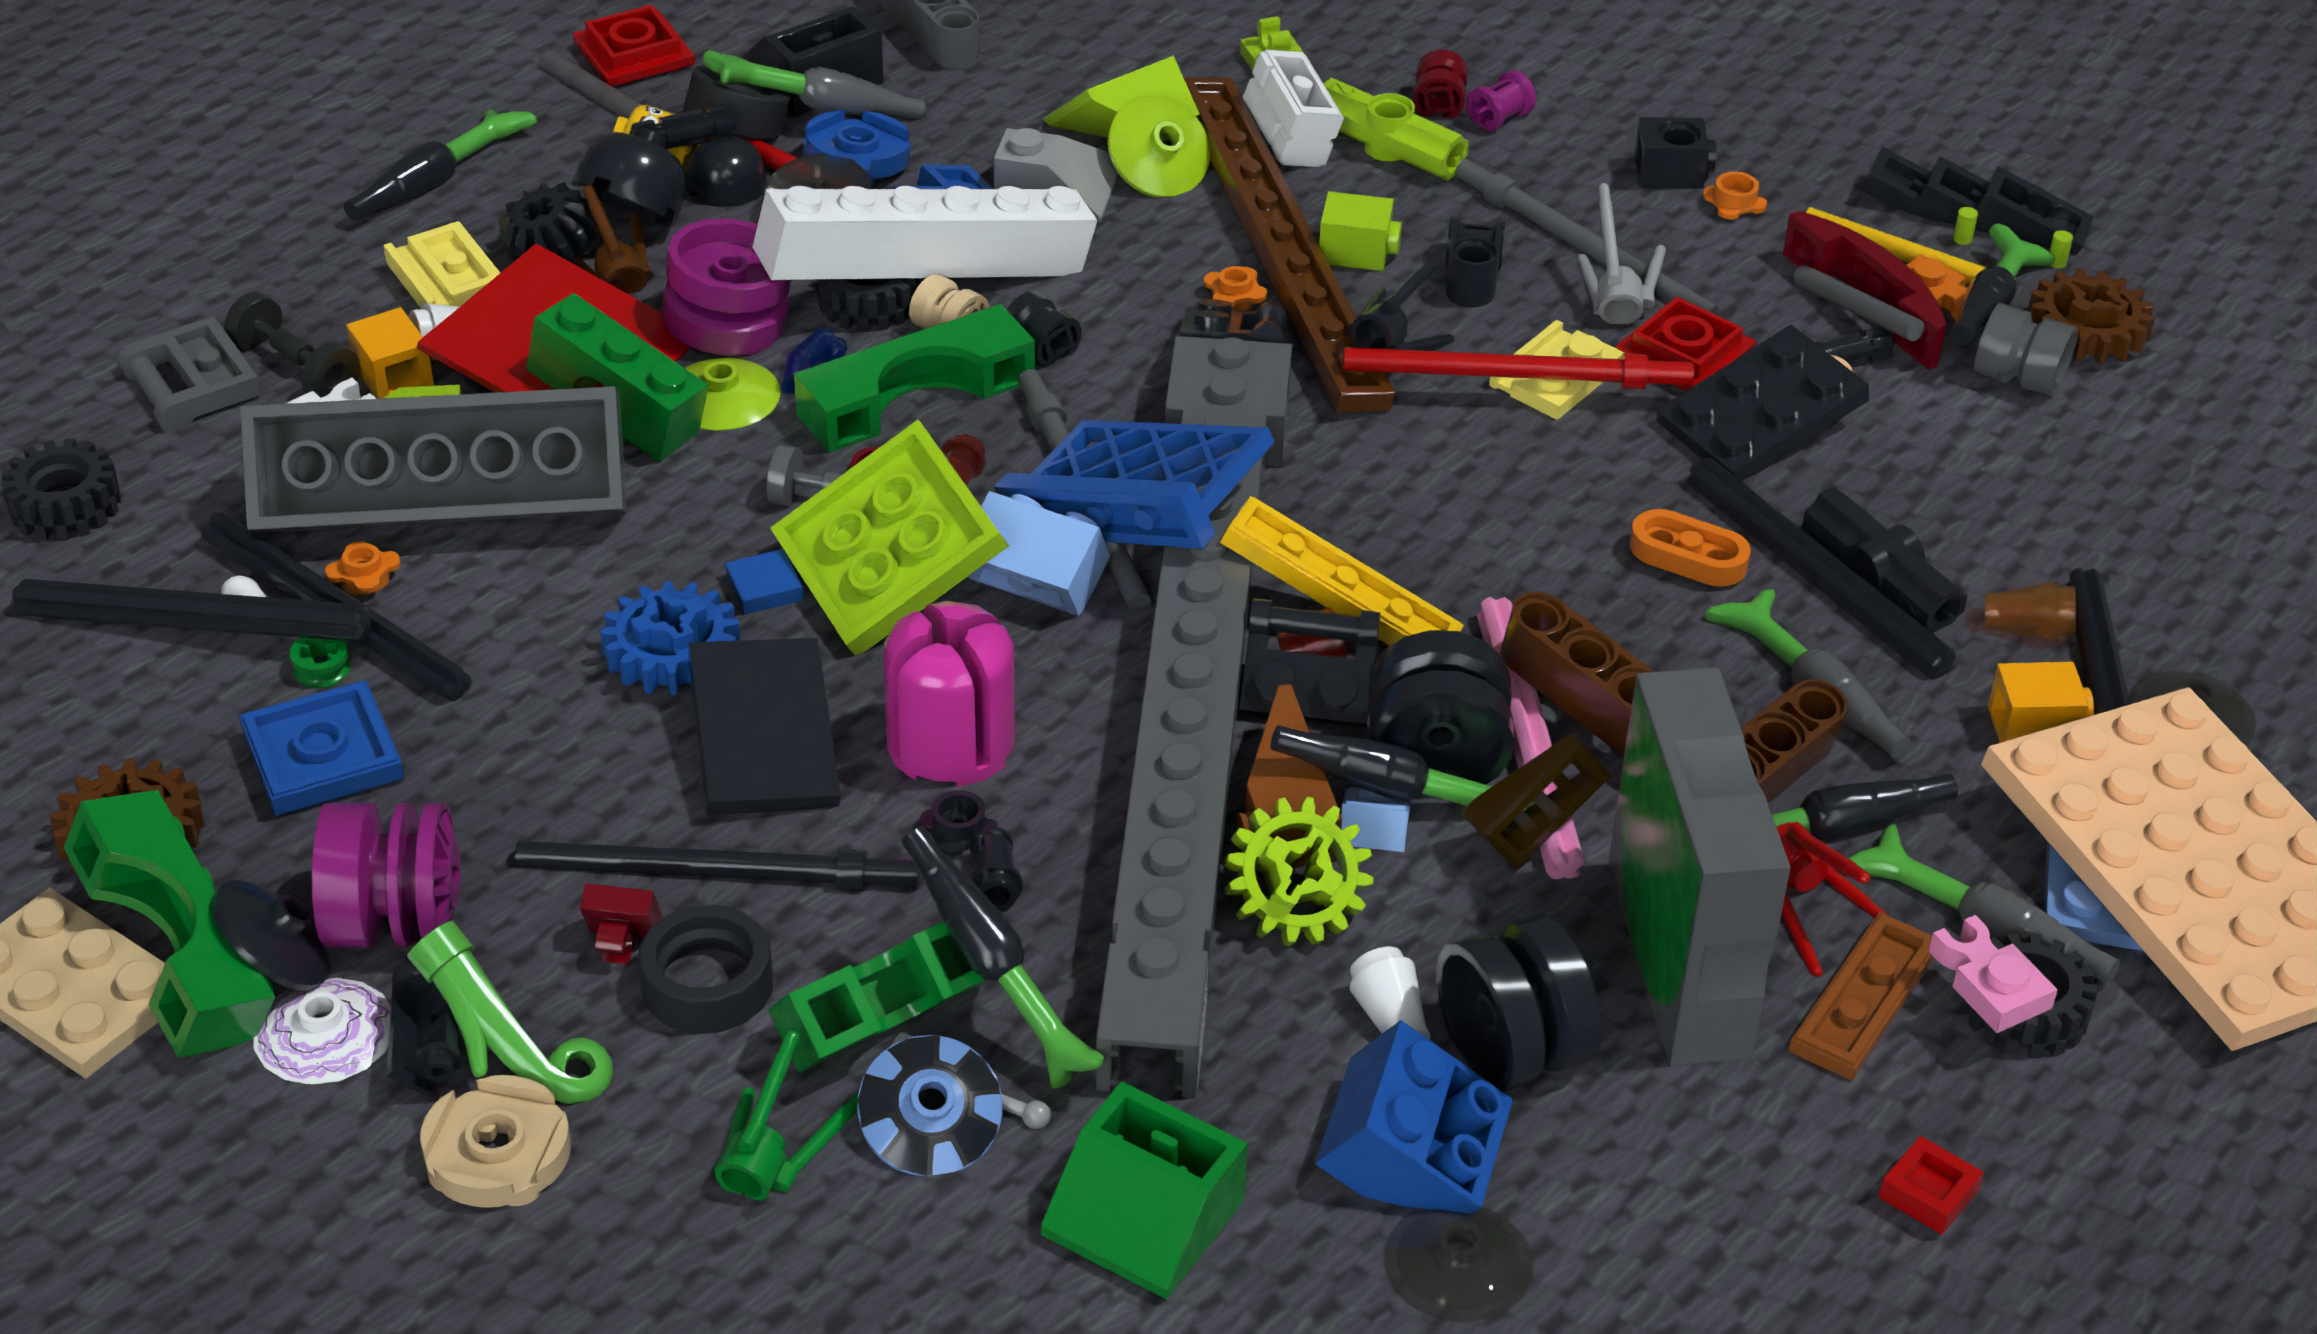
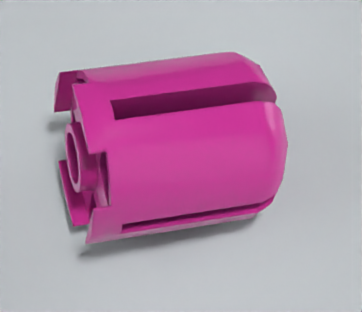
[883,601,1015,787]

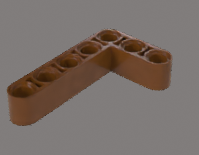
[1500,591,1848,803]

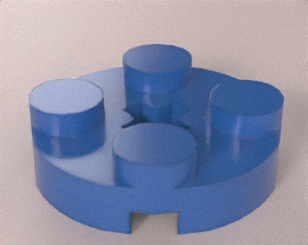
[803,110,911,189]

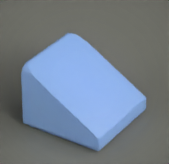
[1341,787,1411,852]

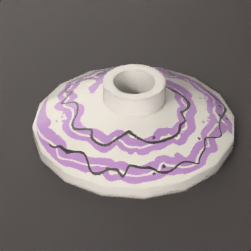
[254,978,391,1085]

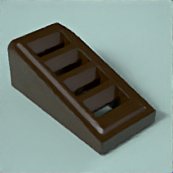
[1460,733,1611,870]

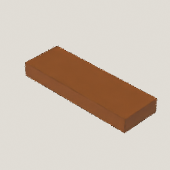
[1789,912,1935,1081]

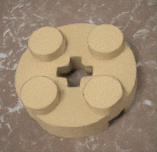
[420,1075,571,1208]

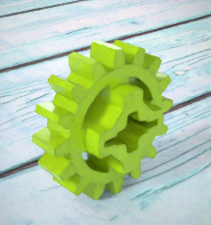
[1223,797,1374,946]

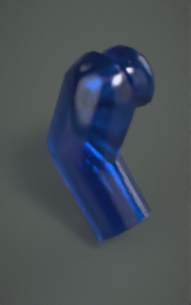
[781,328,847,393]

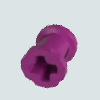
[1465,70,1536,132]

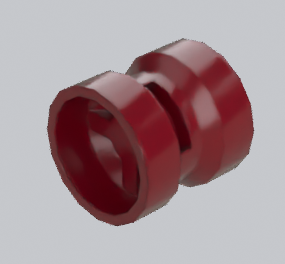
[1413,49,1468,119]

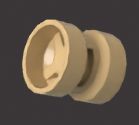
[909,274,989,329]

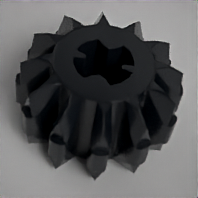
[498,182,598,264]

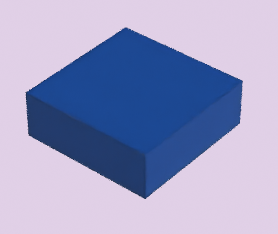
[725,549,804,615]

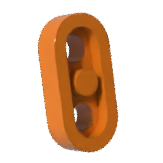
[1630,509,1751,587]

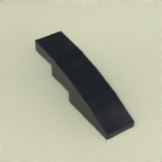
[1860,146,2094,254]

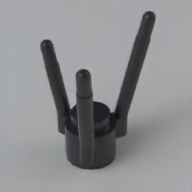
[1346,261,1455,351]

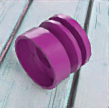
[312,802,461,947]

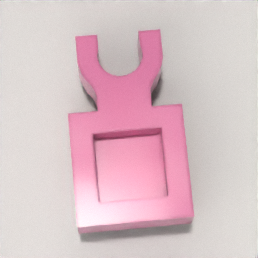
[1929,915,2058,1033]

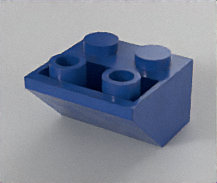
[1315,1020,1513,1214]

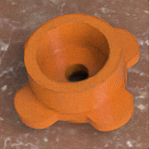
[1703,171,1767,220]
[1204,266,1267,310]
[325,541,401,595]

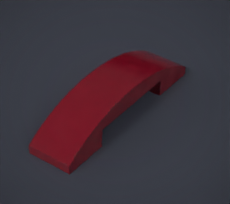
[1783,211,1946,370]

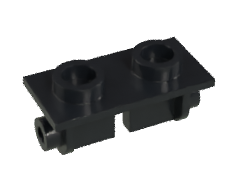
[387,966,461,1102]

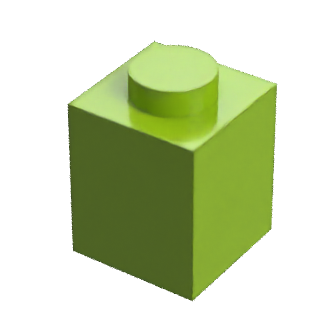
[1319,191,1402,271]

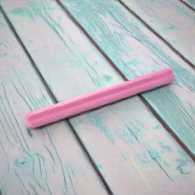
[1477,596,1585,879]

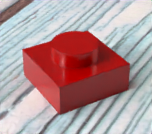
[1878,1135,1984,1235]

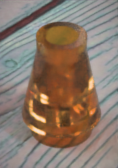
[1985,580,2076,642]

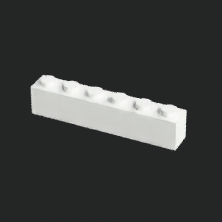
[753,186,1097,280]

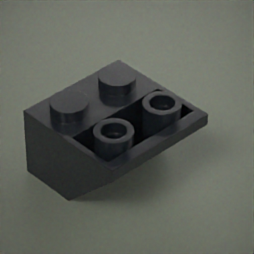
[741,6,884,116]

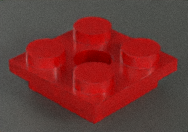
[573,4,695,87]
[1614,296,1757,391]

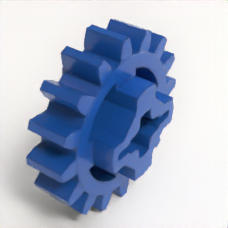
[600,581,741,695]

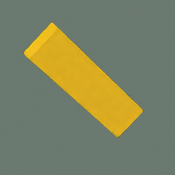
[1220,496,1464,646]

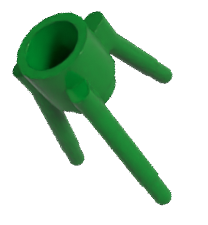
[714,1030,859,1201]

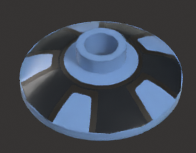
[857,1035,1003,1176]

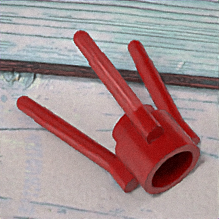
[1776,822,1888,977]

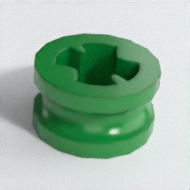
[290,638,351,688]

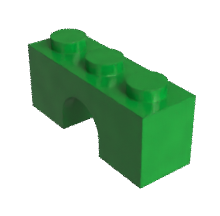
[526,293,709,462]
[768,921,988,1073]

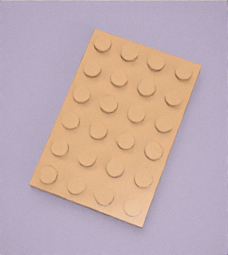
[1981,687,2317,1051]

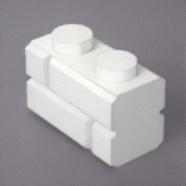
[1242,50,1344,167]

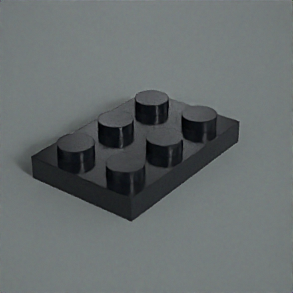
[1656,324,1869,481]

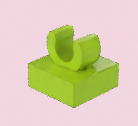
[1240,16,1305,71]

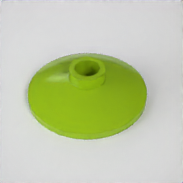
[1107,96,1210,197]
[685,358,781,431]

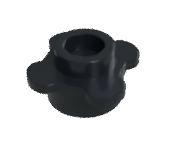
[920,790,998,856]

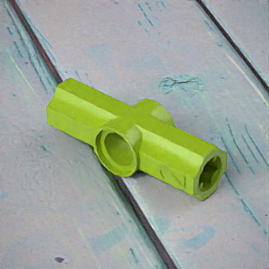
[1323,77,1469,181]

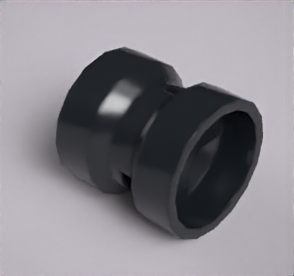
[1007,291,1082,367]

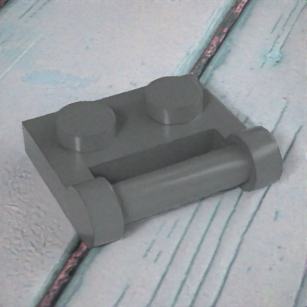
[117,316,261,432]

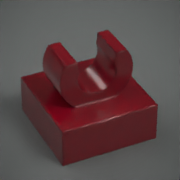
[579,883,663,965]

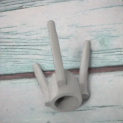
[1577,183,1666,324]

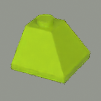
[1043,55,1199,143]

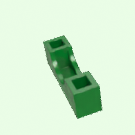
[794,304,1035,453]
[63,790,275,1058]

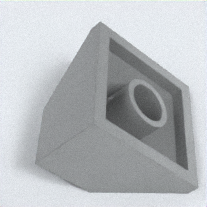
[994,128,1119,222]

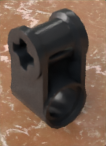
[1445,217,1506,308]

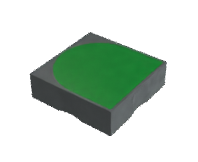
[1608,667,1791,1066]

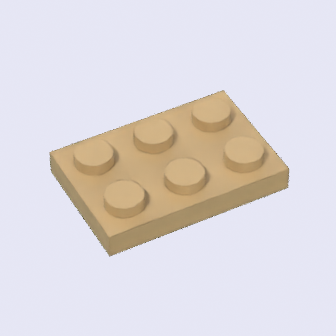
[0,887,165,1079]

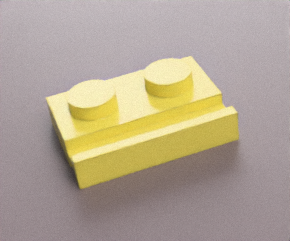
[383,221,500,309]
[1489,320,1624,420]

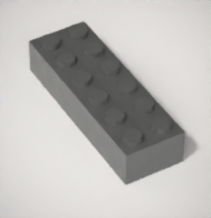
[240,386,627,533]

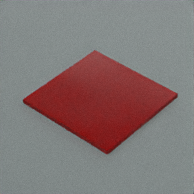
[417,244,692,393]

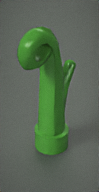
[407,921,613,1104]

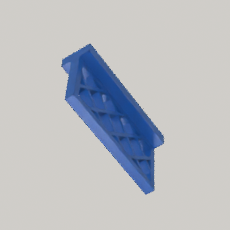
[994,420,1275,549]

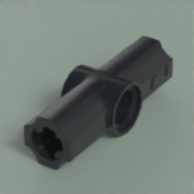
[1802,487,1968,633]

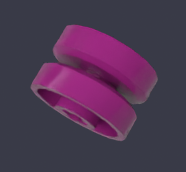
[662,218,792,356]

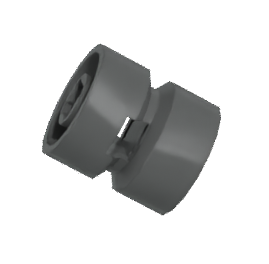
[1974,303,2079,398]

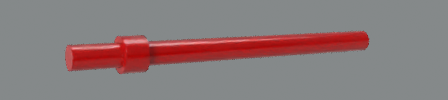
[1343,347,1694,389]

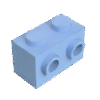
[968,491,1111,616]

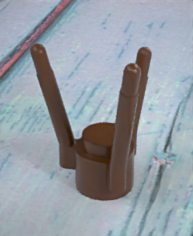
[574,185,653,294]

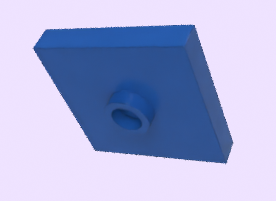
[238,680,405,816]

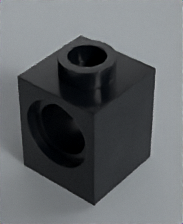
[1634,117,1717,189]

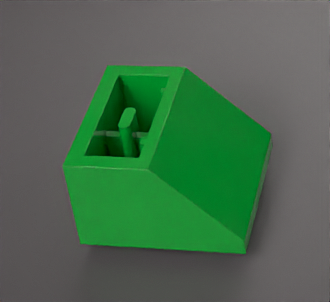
[1041,1081,1248,1300]

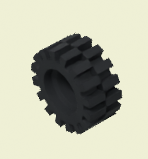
[818,278,920,332]
[1,438,121,541]
[1962,932,2098,1058]

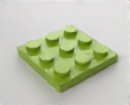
[770,419,1009,656]

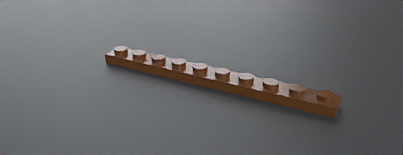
[1183,77,1395,412]

